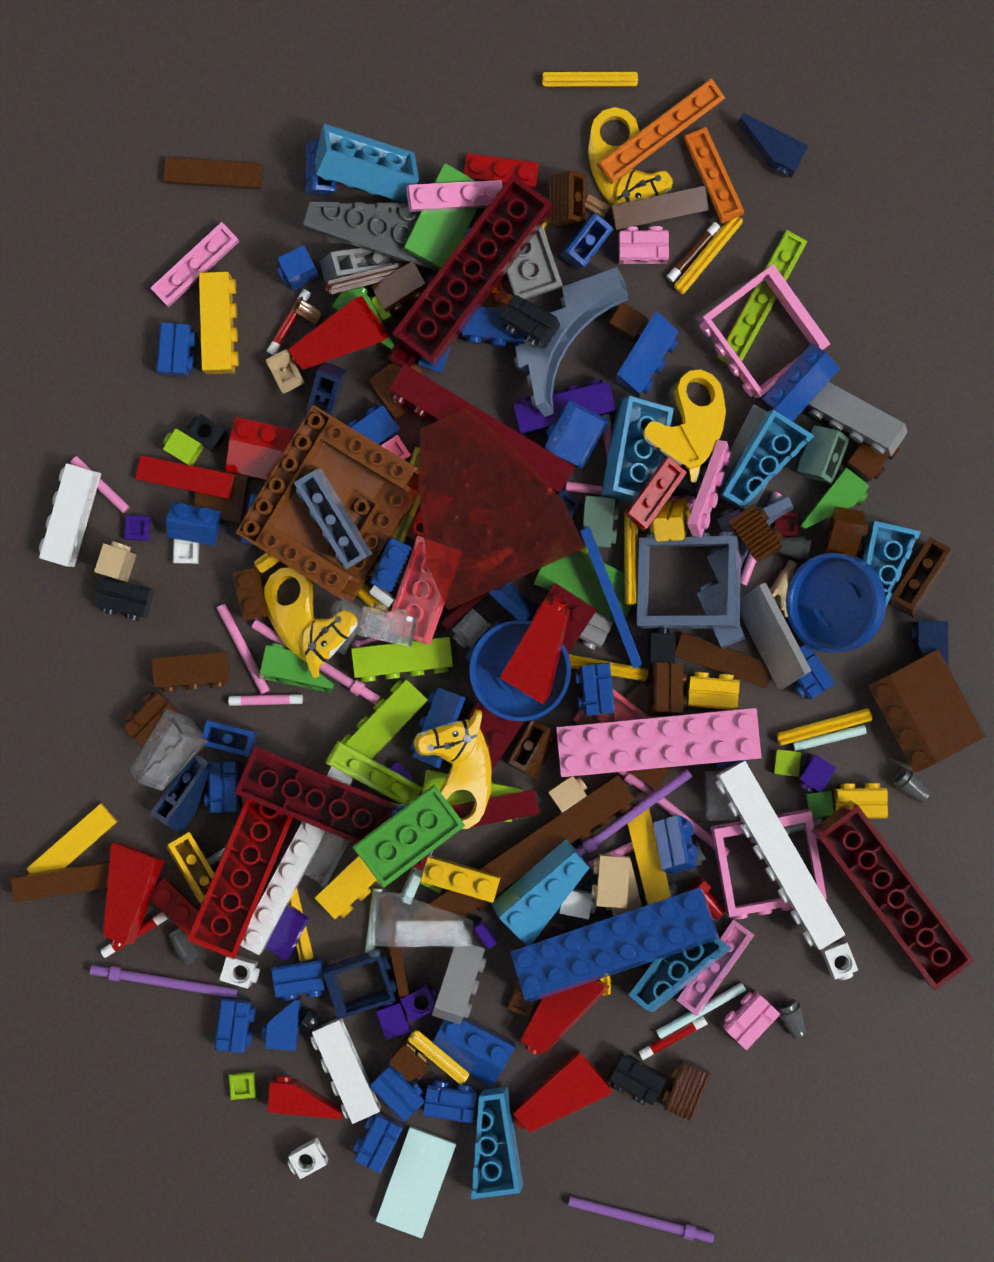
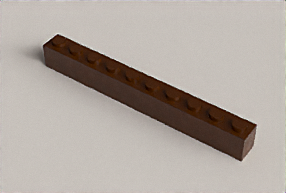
[413,774,635,939]

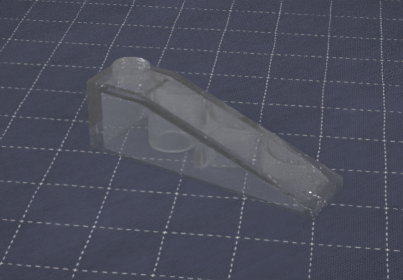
[371,892,473,947]

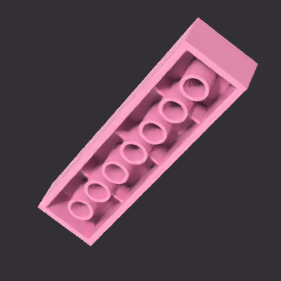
[556,708,762,777]

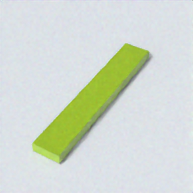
[716,230,808,365]

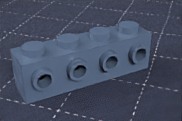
[294,469,372,569]

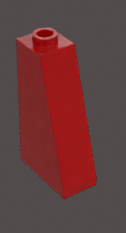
[288,296,391,370]
[500,597,571,704]
[103,843,165,947]
[520,979,609,1055]
[512,1050,613,1133]

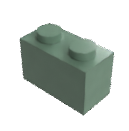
[797,425,850,484]
[580,496,619,549]

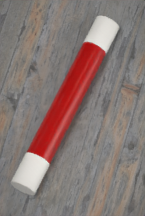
[266,289,311,356]
[100,911,169,958]
[638,1016,707,1060]

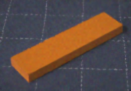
[683,127,745,224]

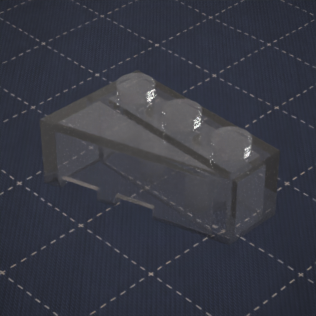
[130,709,208,791]

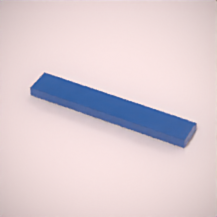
[580,525,642,669]

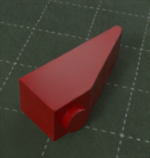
[267,1074,343,1120]

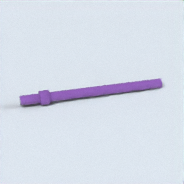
[576,769,693,856]
[90,965,238,999]
[568,1196,715,1243]

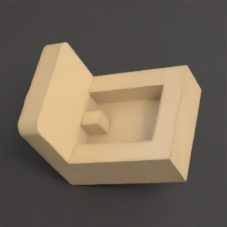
[266,349,305,394]

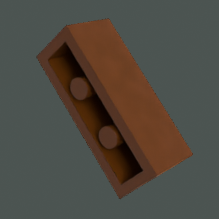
[890,537,952,618]
[152,652,231,693]

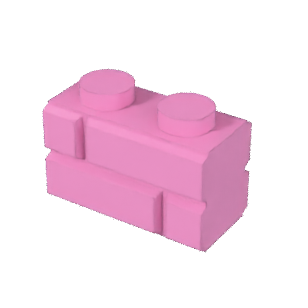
[618,226,669,264]
[723,991,780,1050]

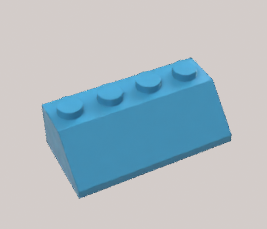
[315,124,419,203]
[601,396,674,502]

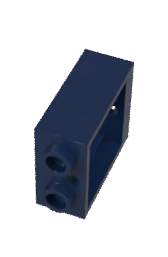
[323,948,398,1019]

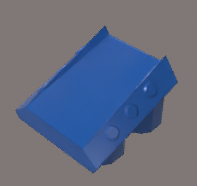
[545,401,609,469]
[488,580,538,621]

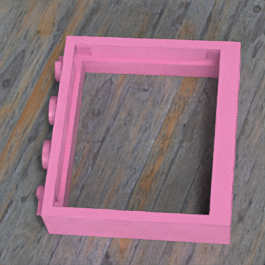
[698,264,830,398]
[710,809,827,920]

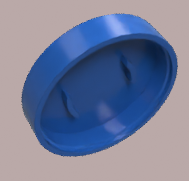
[786,553,886,653]
[470,620,571,721]

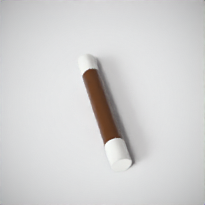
[666,222,721,283]

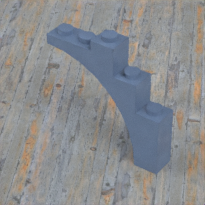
[514,267,629,417]
[696,496,794,649]

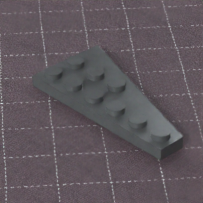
[301,202,440,274]

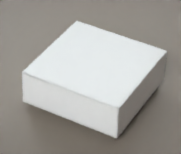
[173,539,199,564]
[370,585,396,607]

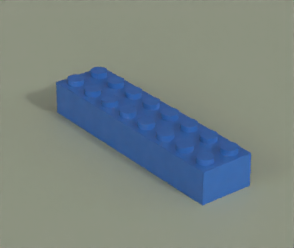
[511,888,720,1002]

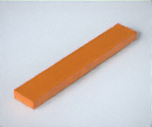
[597,78,725,184]

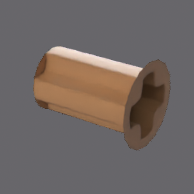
[584,194,610,218]
[292,297,322,324]

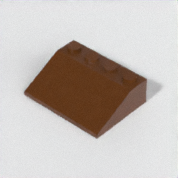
[868,649,986,773]

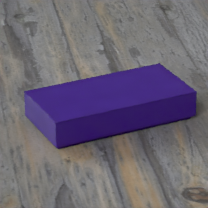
[265,905,310,961]
[474,918,497,949]

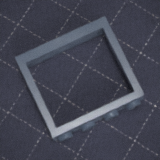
[637,532,741,629]

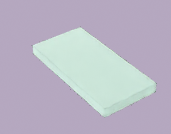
[376,1126,456,1238]

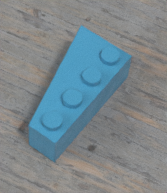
[718,410,814,509]
[858,521,921,606]
[491,839,589,946]
[628,939,732,1012]
[471,1086,523,1199]

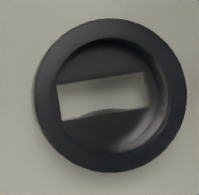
[299,1008,320,1030]

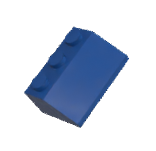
[614,312,679,398]
[410,688,466,768]
[432,1017,515,1087]

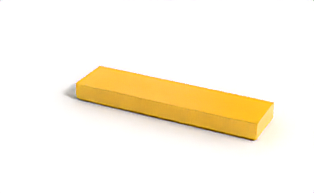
[27,803,118,873]
[625,808,671,905]

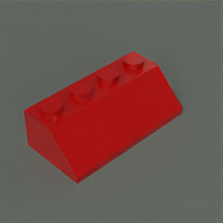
[226,417,296,481]

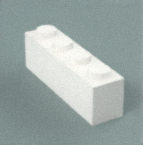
[39,463,101,567]
[310,1018,381,1124]

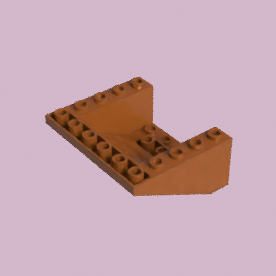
[235,405,429,602]

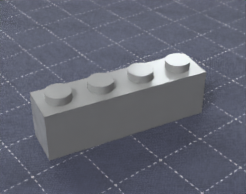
[807,382,908,456]

